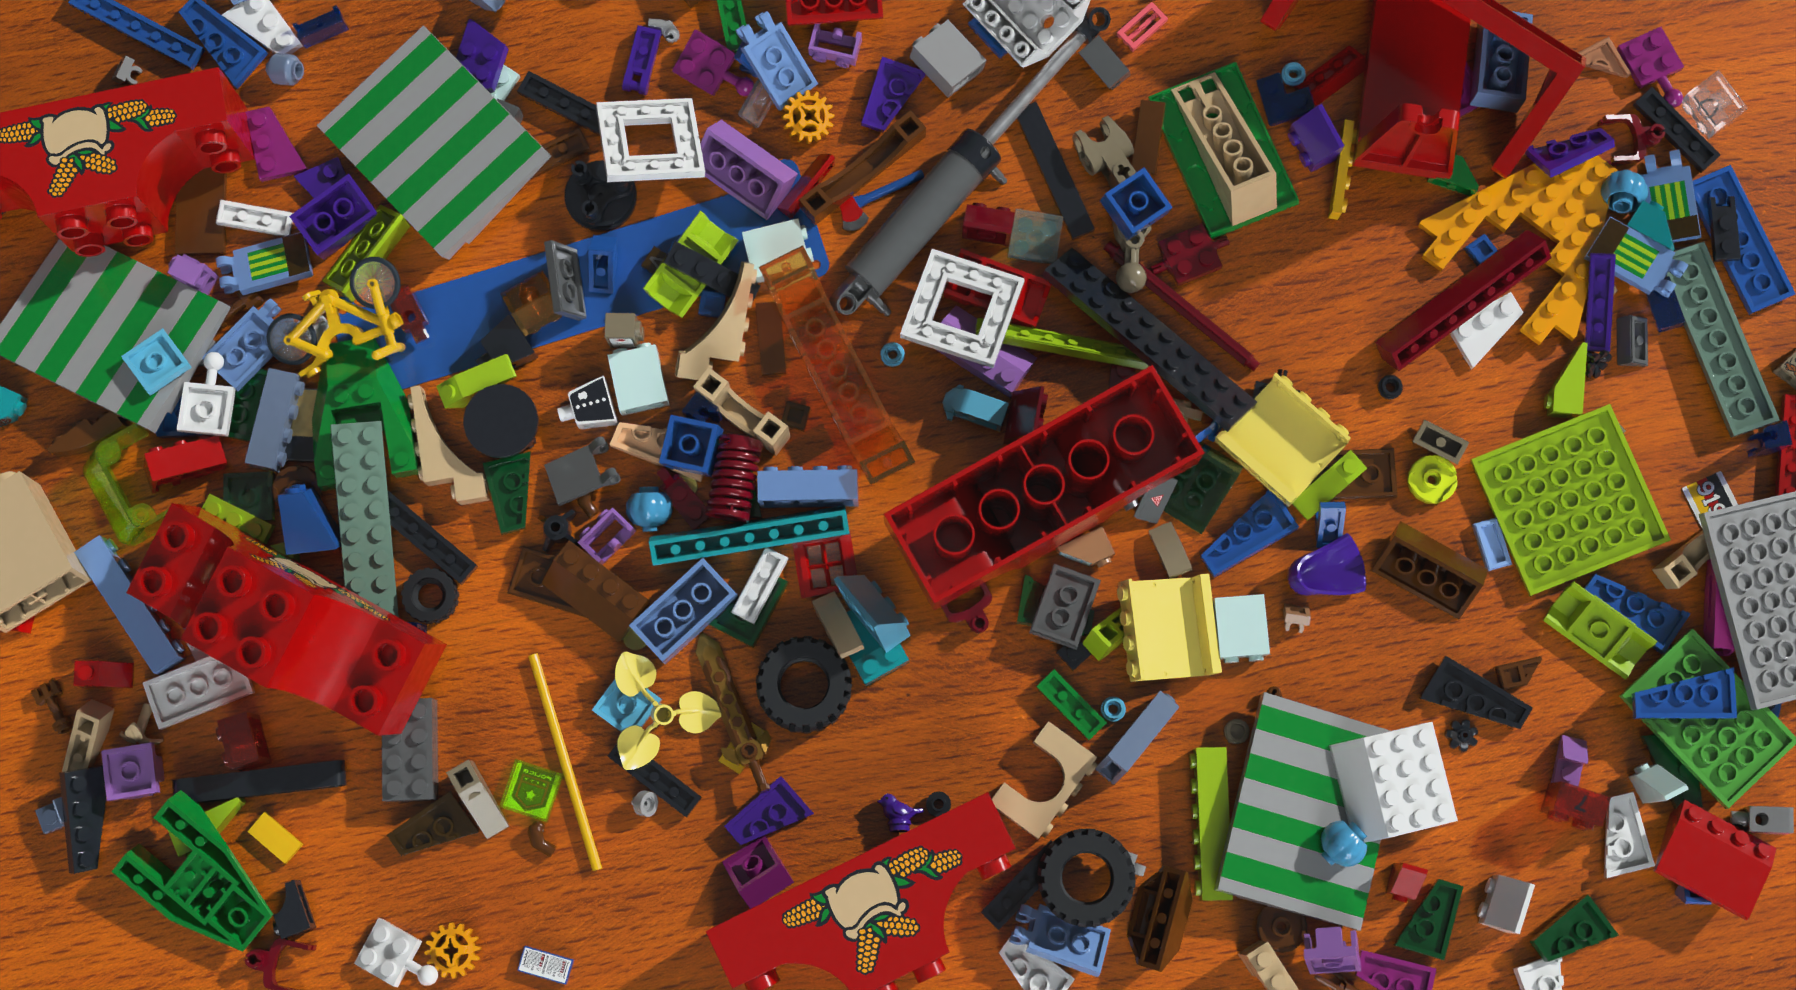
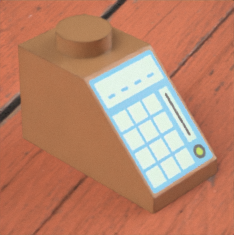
[1056,527,1115,568]

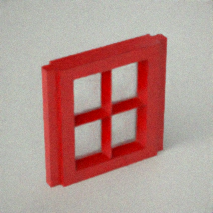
[792,531,857,599]

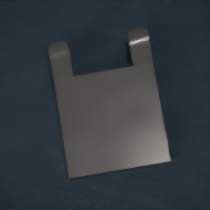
[544,436,621,506]

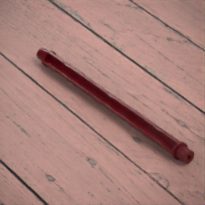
[1104,241,1260,372]

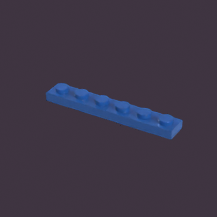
[68,0,205,70]

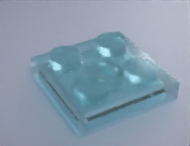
[1008,209,1064,264]

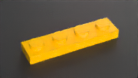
[1328,120,1357,220]

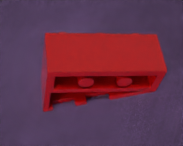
[144,435,227,494]

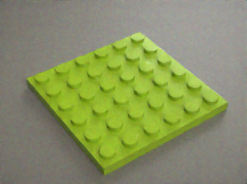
[1470,404,1671,597]

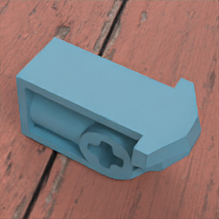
[942,385,1009,432]

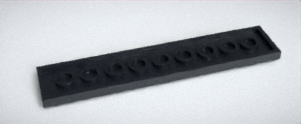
[1041,248,1257,432]

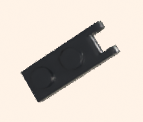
[1708,196,1741,262]

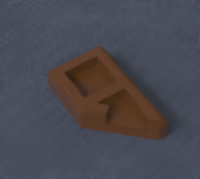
[1495,656,1542,690]

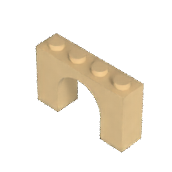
[694,367,791,456]
[992,721,1097,839]
[1238,940,1299,990]

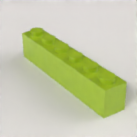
[1189,747,1233,901]

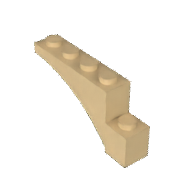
[675,262,757,380]
[408,385,490,505]

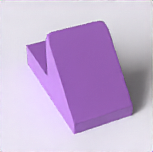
[1551,735,1588,790]

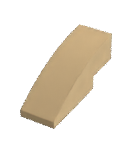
[812,592,864,659]

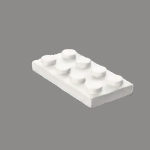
[143,656,255,730]

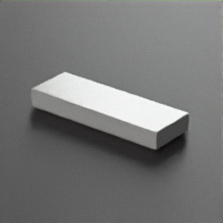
[216,200,293,237]
[731,547,788,624]

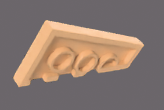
[610,422,704,482]

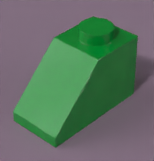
[1427,152,1479,196]

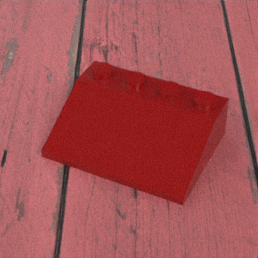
[786,0,883,26]
[1654,800,1777,921]

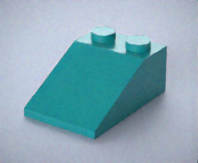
[847,610,909,686]

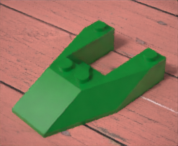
[312,338,420,491]
[111,790,274,952]

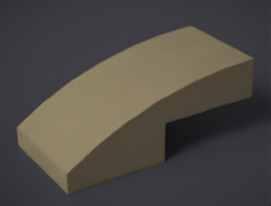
[1148,521,1192,579]

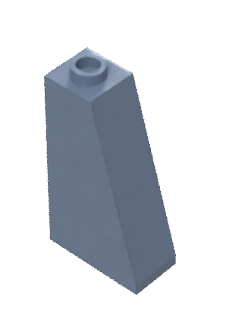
[1095,691,1180,785]

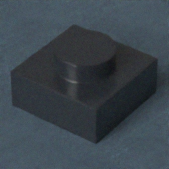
[1056,641,1091,671]

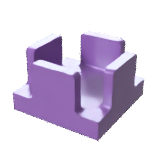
[101,742,165,801]
[1304,927,1361,974]

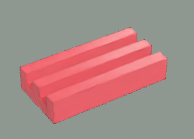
[1116,2,1168,52]

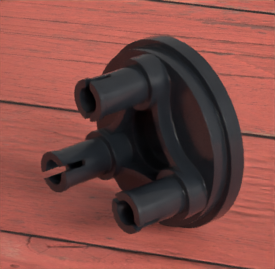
[565,160,637,232]
[463,384,539,458]

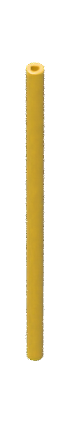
[528,653,602,871]

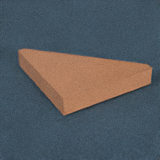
[1578,36,1632,78]

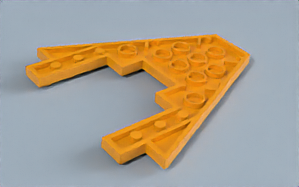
[1418,155,1617,345]

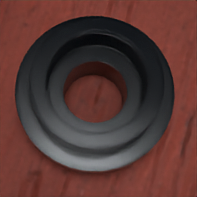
[1378,375,1403,400]
[926,791,951,817]

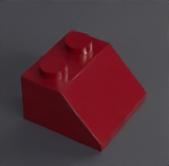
[962,203,1015,246]

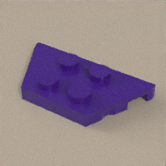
[456,19,509,93]

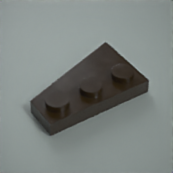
[387,791,479,856]

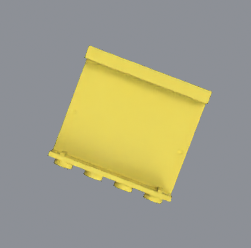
[1215,373,1351,507]
[1117,574,1222,682]

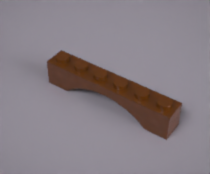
[799,110,926,226]

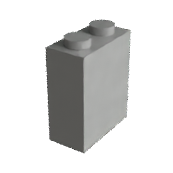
[910,20,987,98]

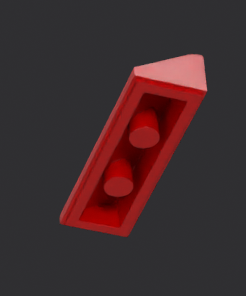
[1294,45,1366,109]
[778,154,835,219]

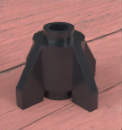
[538,509,580,553]

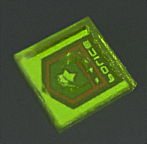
[499,759,564,823]

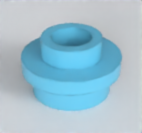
[1281,62,1306,86]
[880,342,905,367]
[1101,697,1126,722]

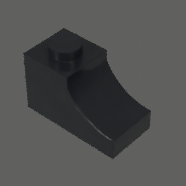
[273,880,316,939]

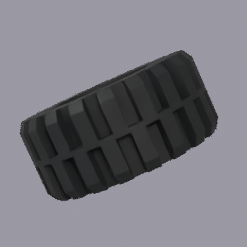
[756,636,852,733]
[1038,829,1136,927]

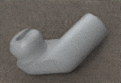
[648,19,680,43]

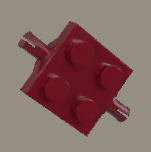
[1150,223,1230,287]

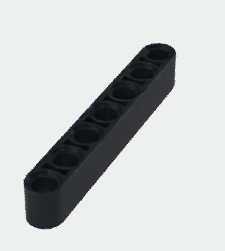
[172,760,347,804]

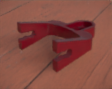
[1597,114,1665,167]
[941,583,992,633]
[244,938,317,990]

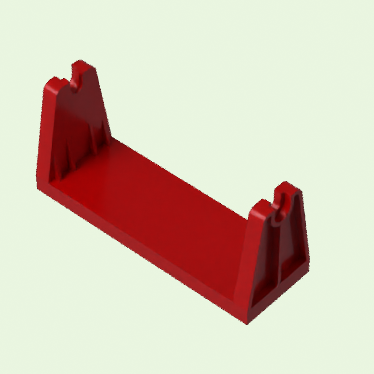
[1260,0,1586,179]
[1352,0,1471,179]

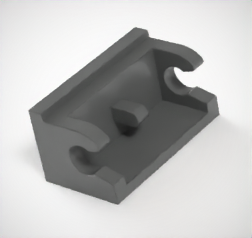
[1078,35,1131,90]

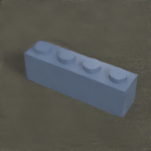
[244,368,305,473]

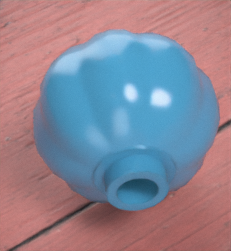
[1601,170,1648,214]
[626,487,673,532]
[1321,821,1367,867]

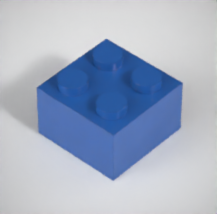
[1100,167,1172,241]
[659,415,723,477]

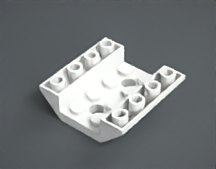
[963,0,1090,68]

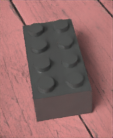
[382,698,438,802]

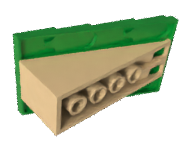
[1148,62,1299,239]

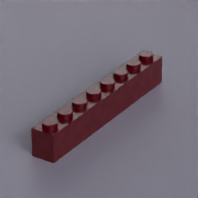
[1375,230,1552,371]

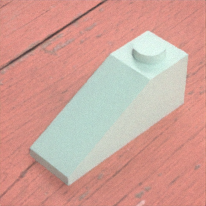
[1629,763,1688,804]

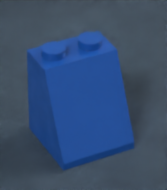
[278,484,341,555]

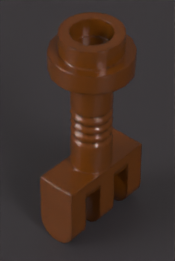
[219,290,264,329]
[31,678,73,734]

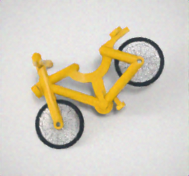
[267,257,406,378]

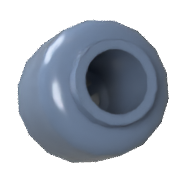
[266,53,304,86]

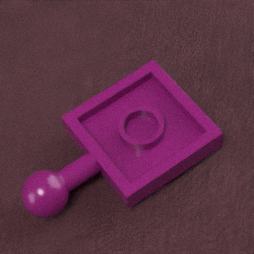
[1617,27,1684,108]
[672,29,755,96]

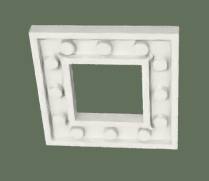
[596,98,705,182]
[900,249,1025,368]

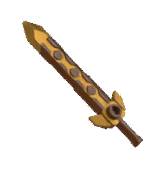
[696,633,771,794]

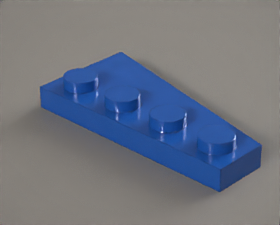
[1201,490,1299,578]
[1584,574,1691,654]
[1632,667,1737,719]

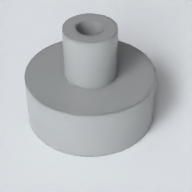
[631,790,658,817]

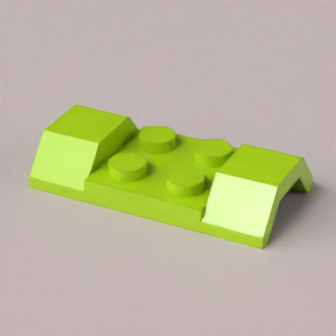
[643,211,739,318]
[1543,582,1657,680]

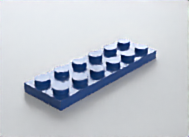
[1693,165,1796,315]

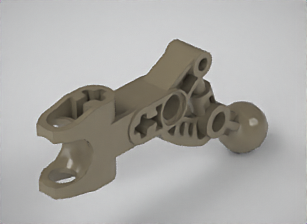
[1072,116,1151,293]

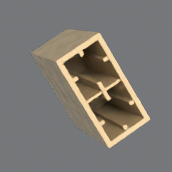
[0,471,92,633]

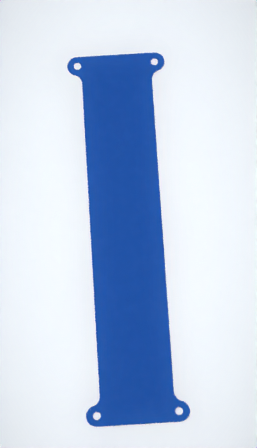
[336,159,829,389]

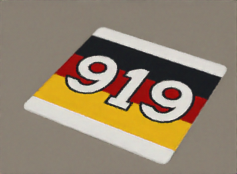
[1682,471,1738,527]

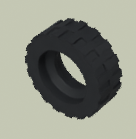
[401,568,459,624]

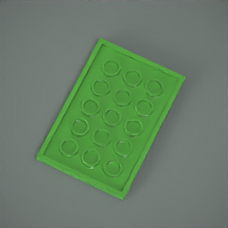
[1619,629,1796,809]

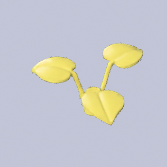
[615,652,721,770]

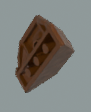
[1127,866,1193,972]

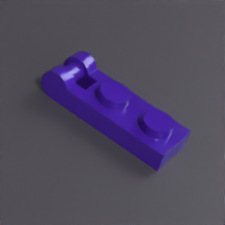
[622,25,662,95]

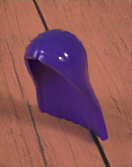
[1287,533,1366,596]

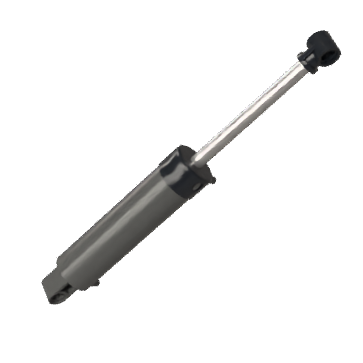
[829,7,1111,316]

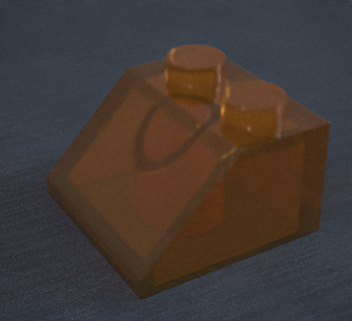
[501,270,562,337]

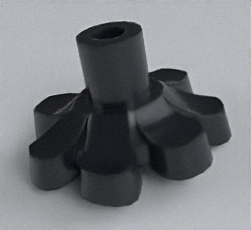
[1585,350,1612,378]
[1445,719,1478,752]

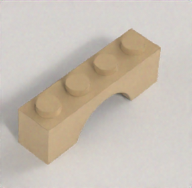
[1652,530,1710,589]

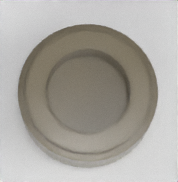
[1223,719,1250,744]

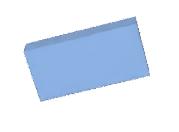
[1472,518,1512,571]

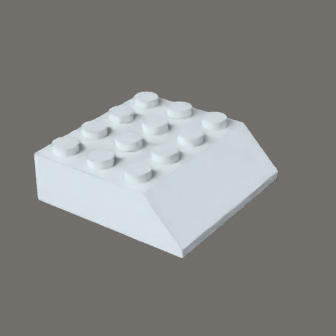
[1329,722,1458,842]

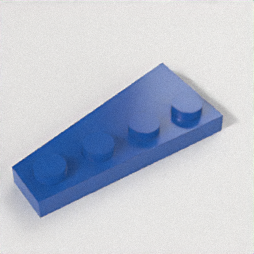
[179,0,268,89]

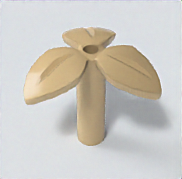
[119,704,163,745]

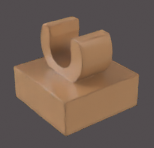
[1283,603,1311,633]

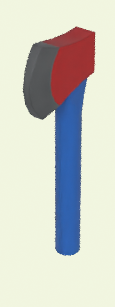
[840,169,925,231]

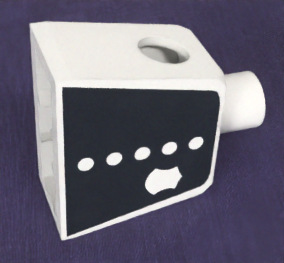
[557,376,619,429]

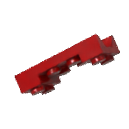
[944,248,1052,328]

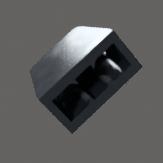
[475,315,538,369]

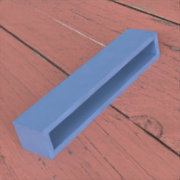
[74,535,186,675]

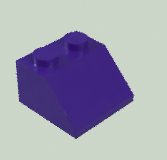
[1288,104,1344,172]

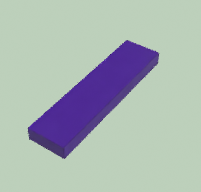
[1585,253,1616,352]

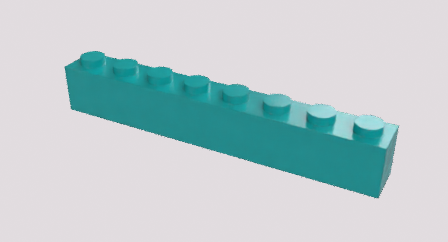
[649,505,850,566]

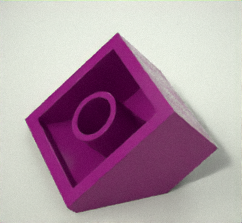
[722,835,794,909]

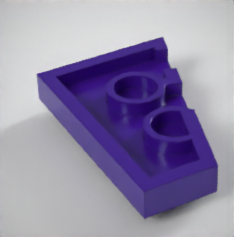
[861,57,926,133]
[1525,128,1615,178]
[294,157,347,198]
[724,776,814,845]

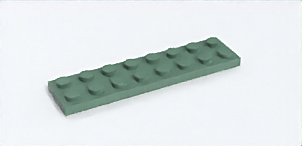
[1664,241,1780,438]
[330,421,399,617]

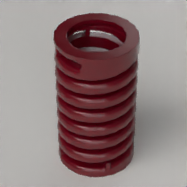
[705,434,763,523]

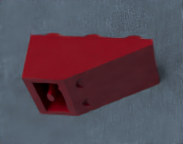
[1003,386,1048,444]

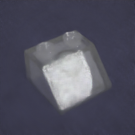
[1682,70,1748,139]

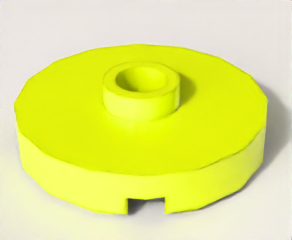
[1407,455,1458,504]

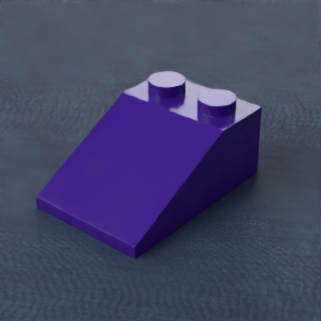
[289,174,378,260]

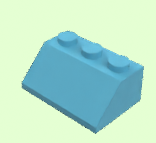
[834,575,911,653]

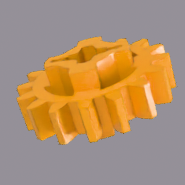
[781,90,834,144]
[424,923,481,979]

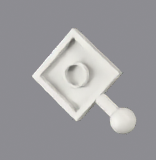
[177,352,236,437]
[354,918,438,987]

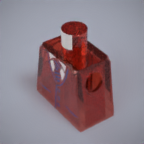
[385,285,430,344]

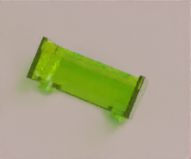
[83,423,168,546]

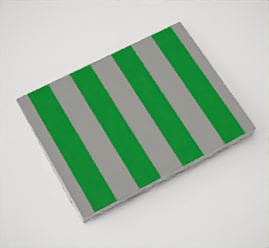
[317,26,551,260]
[0,239,231,433]
[1214,692,1390,931]

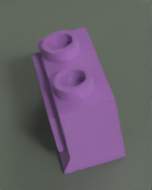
[808,24,862,68]
[167,254,219,295]
[577,507,636,565]

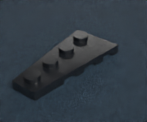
[1419,656,1533,729]
[59,765,106,874]

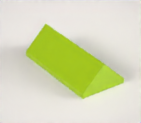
[322,205,410,302]

